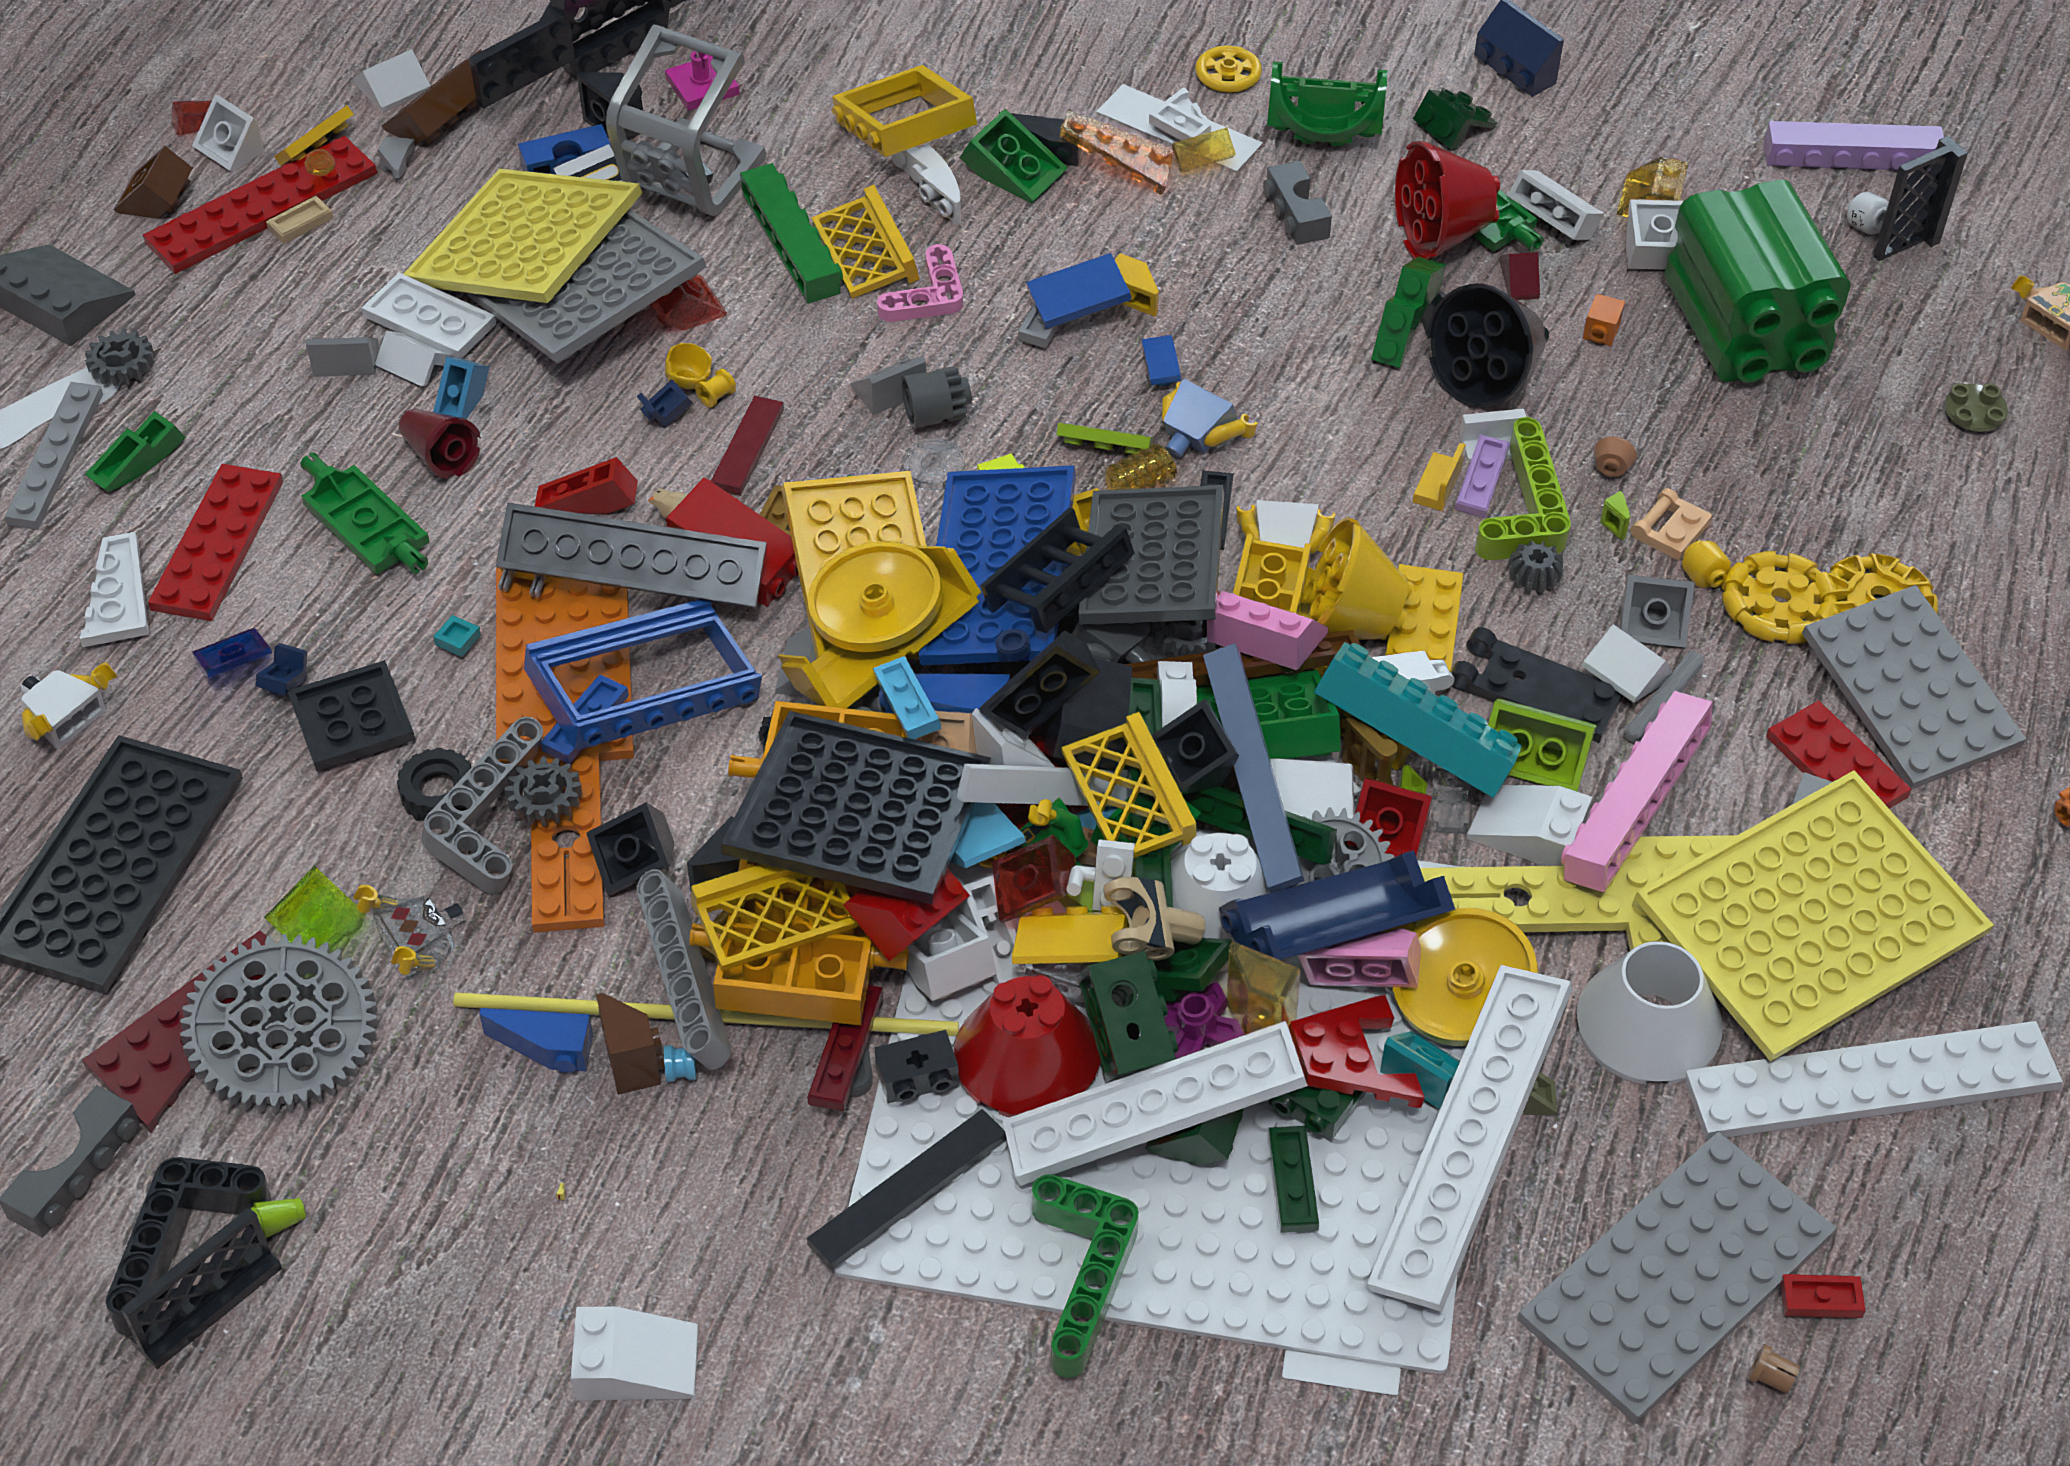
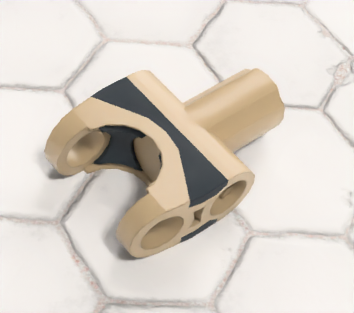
[1103,877,1205,961]

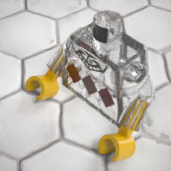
[353,884,466,981]

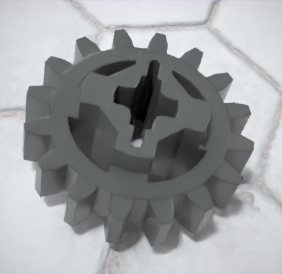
[85,329,155,386]
[1150,620,1220,657]
[505,757,582,826]

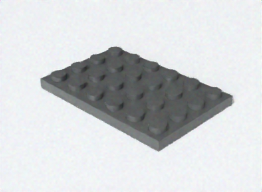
[1079,485,1224,625]

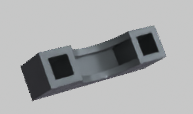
[0,1085,140,1238]

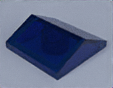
[192,627,272,682]

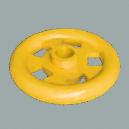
[1195,45,1262,93]

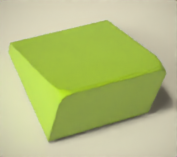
[1600,491,1631,540]

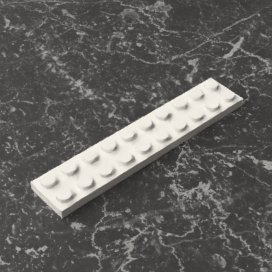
[1367,965,1573,1312]
[1685,1021,2063,1140]

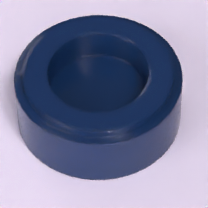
[995,629,1031,662]

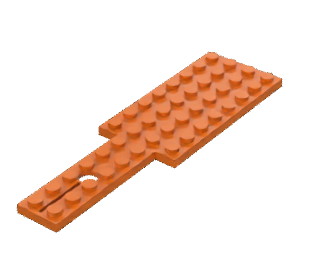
[496,559,634,933]

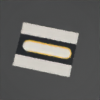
[553,144,623,182]

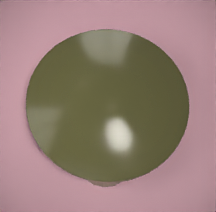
[1945,383,2008,432]

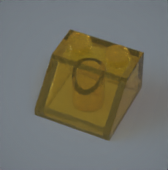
[1616,157,1689,217]

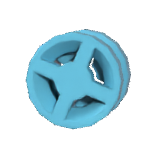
[664,1045,697,1082]

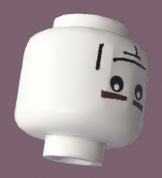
[1847,192,1889,235]

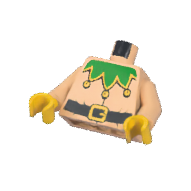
[2010,275,2070,351]

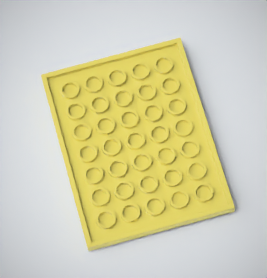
[1634,771,1994,1062]

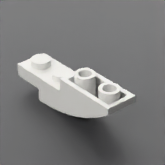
[891,144,961,225]

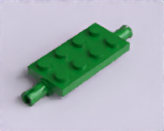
[1472,190,1544,252]
[300,452,430,575]

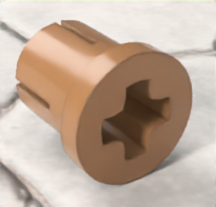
[1748,1344,1800,1394]

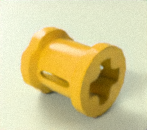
[695,368,736,408]

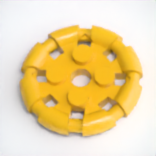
[1722,551,1840,644]
[1819,553,1938,615]

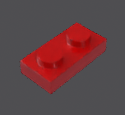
[1780,1274,1866,1318]

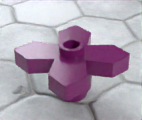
[1164,982,1245,1059]

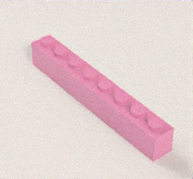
[1561,691,1713,892]

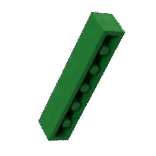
[740,163,843,304]

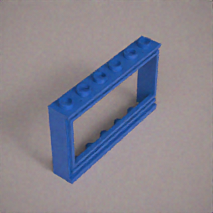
[524,599,762,751]

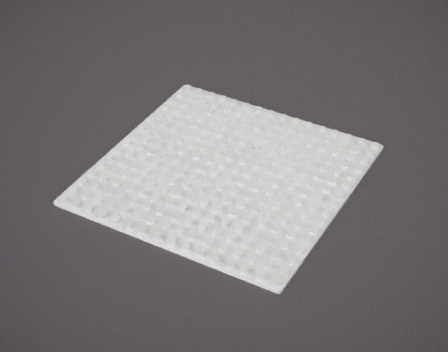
[834,814,1496,1374]

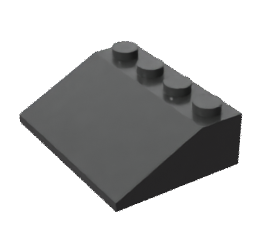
[0,245,136,346]

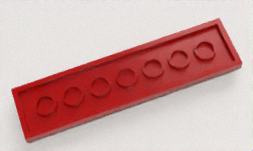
[142,136,377,274]

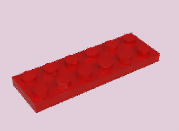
[148,463,283,621]

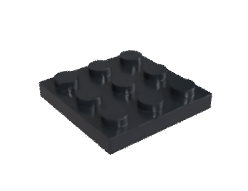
[287,660,415,772]

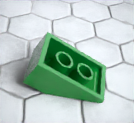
[959,109,1068,204]

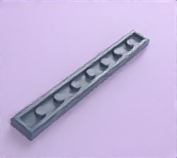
[1203,643,1305,892]

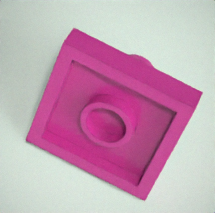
[665,51,740,111]

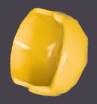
[665,343,712,390]

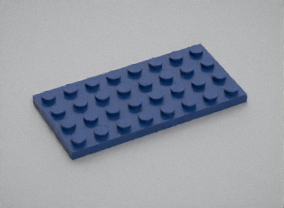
[919,465,1076,665]

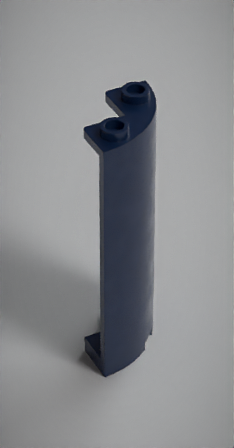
[1219,850,1456,963]

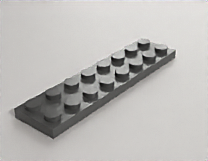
[495,502,768,609]

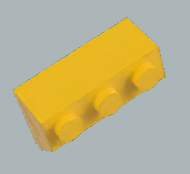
[1012,905,1129,964]

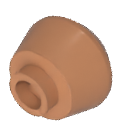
[1594,436,1637,477]

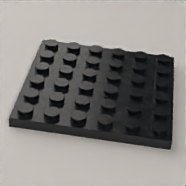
[721,711,991,905]

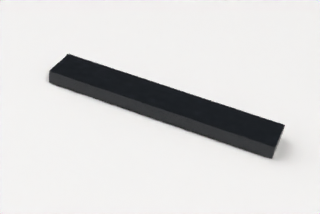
[807,1109,1007,1270]

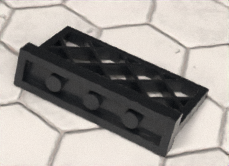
[1873,136,1968,261]
[121,1207,282,1370]

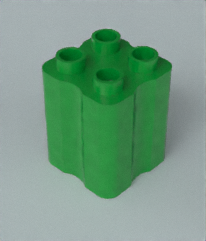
[1664,180,1851,383]

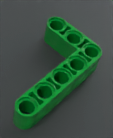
[1032,1174,1139,1378]

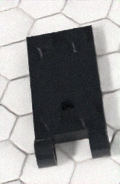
[1450,627,1623,743]

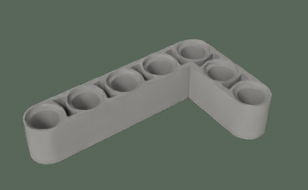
[421,717,543,894]

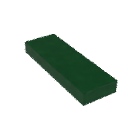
[1268,1126,1319,1233]

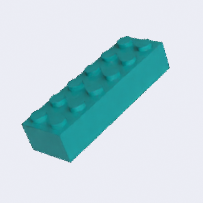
[1314,642,1522,798]

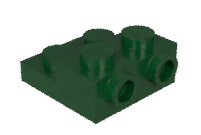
[1153,938,1235,1002]
[1269,1085,1367,1140]

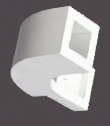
[1157,661,1197,728]

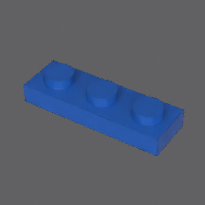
[540,675,629,764]

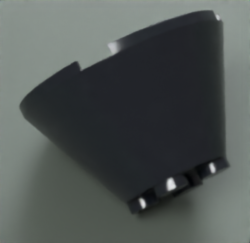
[1427,283,1549,407]

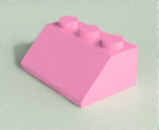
[1207,591,1328,670]
[1298,929,1421,988]

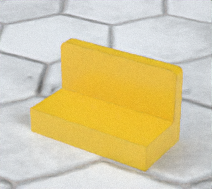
[1413,443,1466,511]

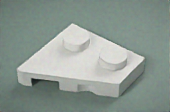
[1149,87,1211,147]

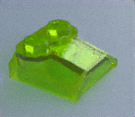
[264,865,367,950]

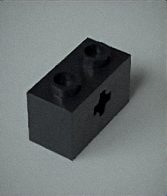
[874,1029,959,1104]

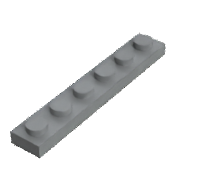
[4,382,103,530]

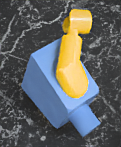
[1162,379,1258,458]

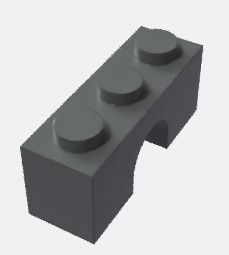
[1263,160,1332,245]

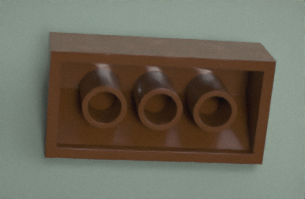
[381,49,483,145]

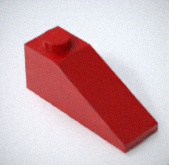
[534,457,638,513]

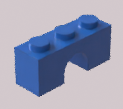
[518,124,612,175]

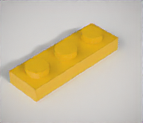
[274,105,354,166]

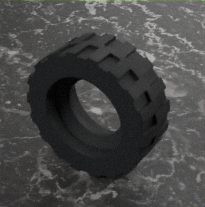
[397,748,472,821]

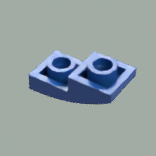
[1142,335,1181,386]

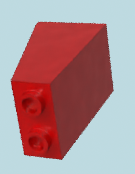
[666,477,799,607]

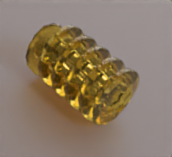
[1105,444,1177,490]

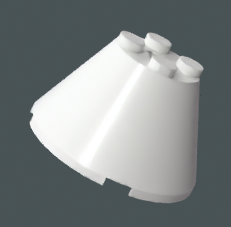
[1171,833,1282,971]

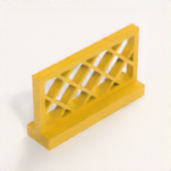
[811,185,920,299]
[1062,712,1196,858]
[691,864,860,971]

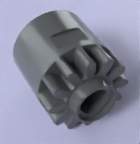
[902,366,972,429]

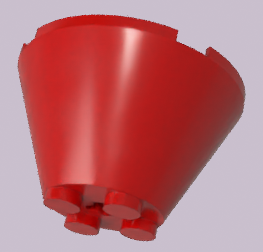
[1395,141,1500,260]
[954,975,1100,1117]

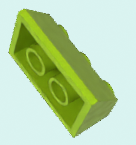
[1488,698,1597,792]

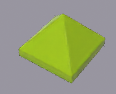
[1398,764,1427,794]

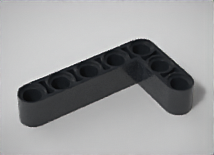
[105,1157,271,1336]

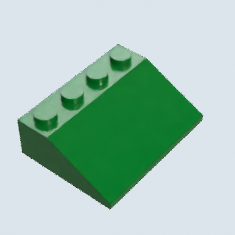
[1196,670,1341,760]

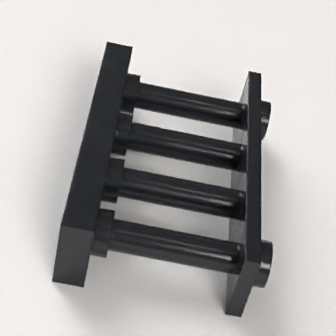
[980,507,1135,633]

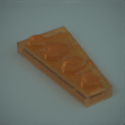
[1059,109,1175,195]

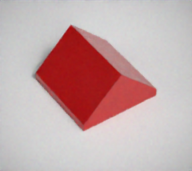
[1347,777,1433,858]

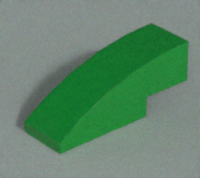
[85,411,186,492]

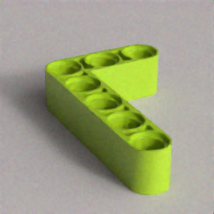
[1475,417,1571,560]

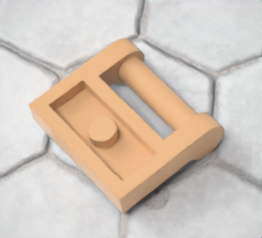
[1630,488,1713,561]

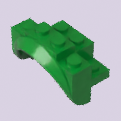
[1267,61,1388,146]

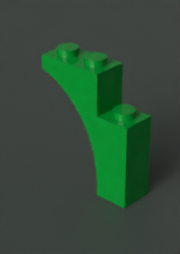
[1371,257,1446,368]

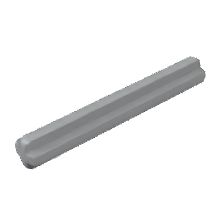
[1624,651,1704,744]

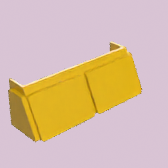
[778,546,981,709]

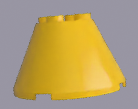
[1298,517,1414,640]

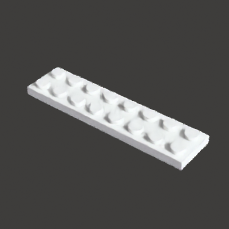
[1003,1021,1307,1186]

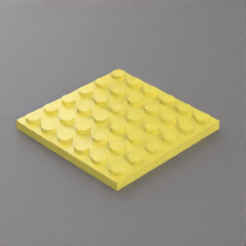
[403,169,642,303]

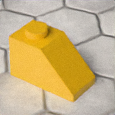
[1115,253,1159,317]

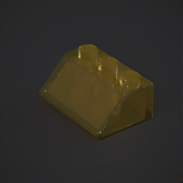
[1227,941,1301,1035]

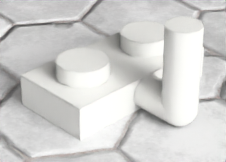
[1066,840,1135,911]

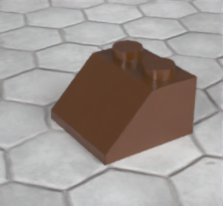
[113,146,193,219]
[596,993,665,1095]

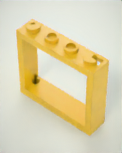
[831,65,977,157]

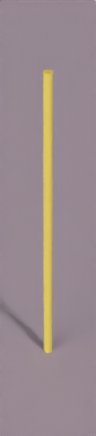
[453,992,959,1036]

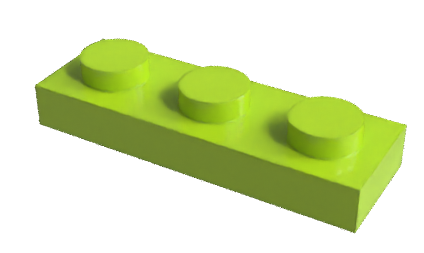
[1056,423,1154,455]

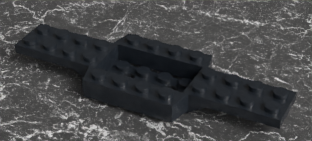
[469,0,686,109]

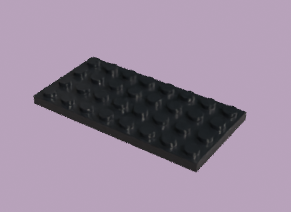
[0,735,243,993]

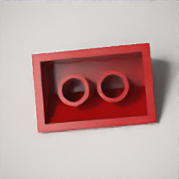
[843,868,970,962]

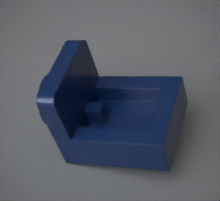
[637,379,693,428]
[255,643,307,695]

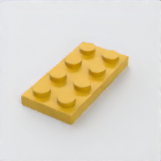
[1386,564,1464,671]

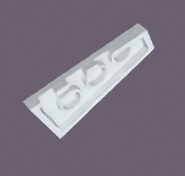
[80,532,150,647]

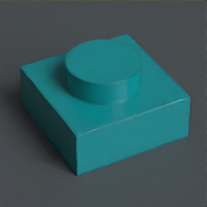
[433,615,481,657]

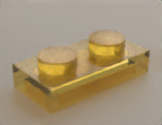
[1172,127,1236,173]

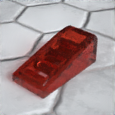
[172,100,231,135]

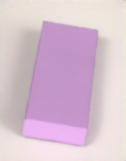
[1455,434,1510,518]

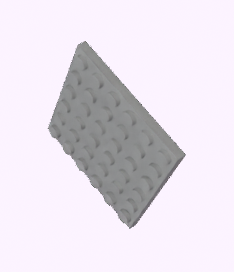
[468,209,707,364]

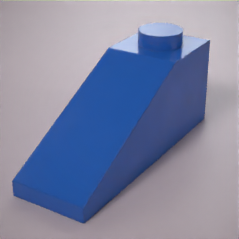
[479,1008,593,1073]

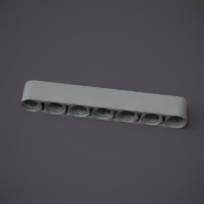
[637,869,731,1070]

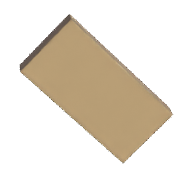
[266,196,334,244]

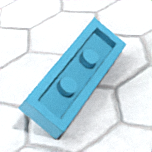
[873,656,942,739]

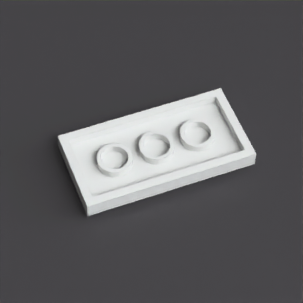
[361,273,497,359]

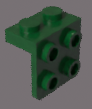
[1412,88,1497,150]

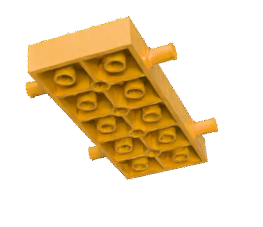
[689,701,909,1025]

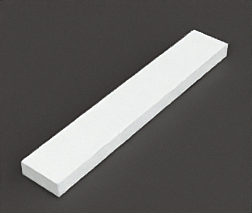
[957,764,1129,806]

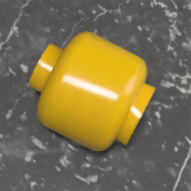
[1682,540,1731,588]

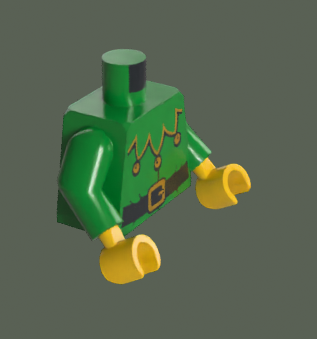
[979,797,1089,882]

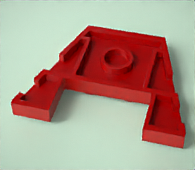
[1289,995,1425,1108]

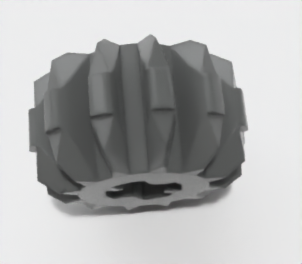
[1508,540,1564,595]

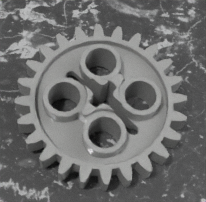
[1294,807,1394,886]

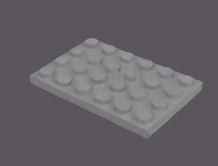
[1802,585,2026,789]

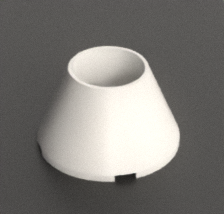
[1576,941,1723,1085]

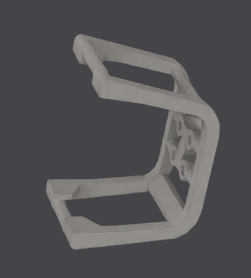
[606,24,766,216]

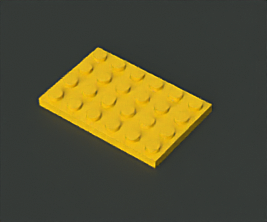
[781,471,927,660]

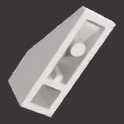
[956,875,1033,985]

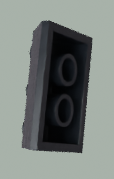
[979,631,1100,738]

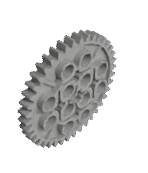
[180,934,378,1114]

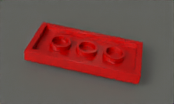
[1766,700,1912,809]

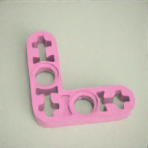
[877,244,963,322]

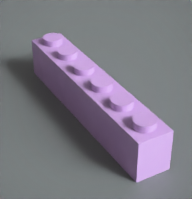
[1764,121,1944,171]

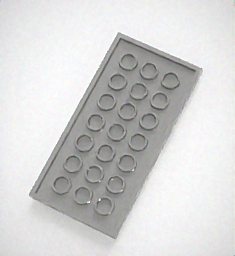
[1517,1131,1837,1424]

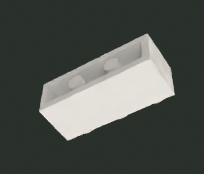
[1507,170,1604,240]

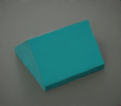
[1380,1031,1460,1109]

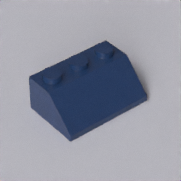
[1474,0,1564,97]

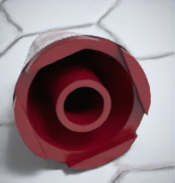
[399,409,481,479]

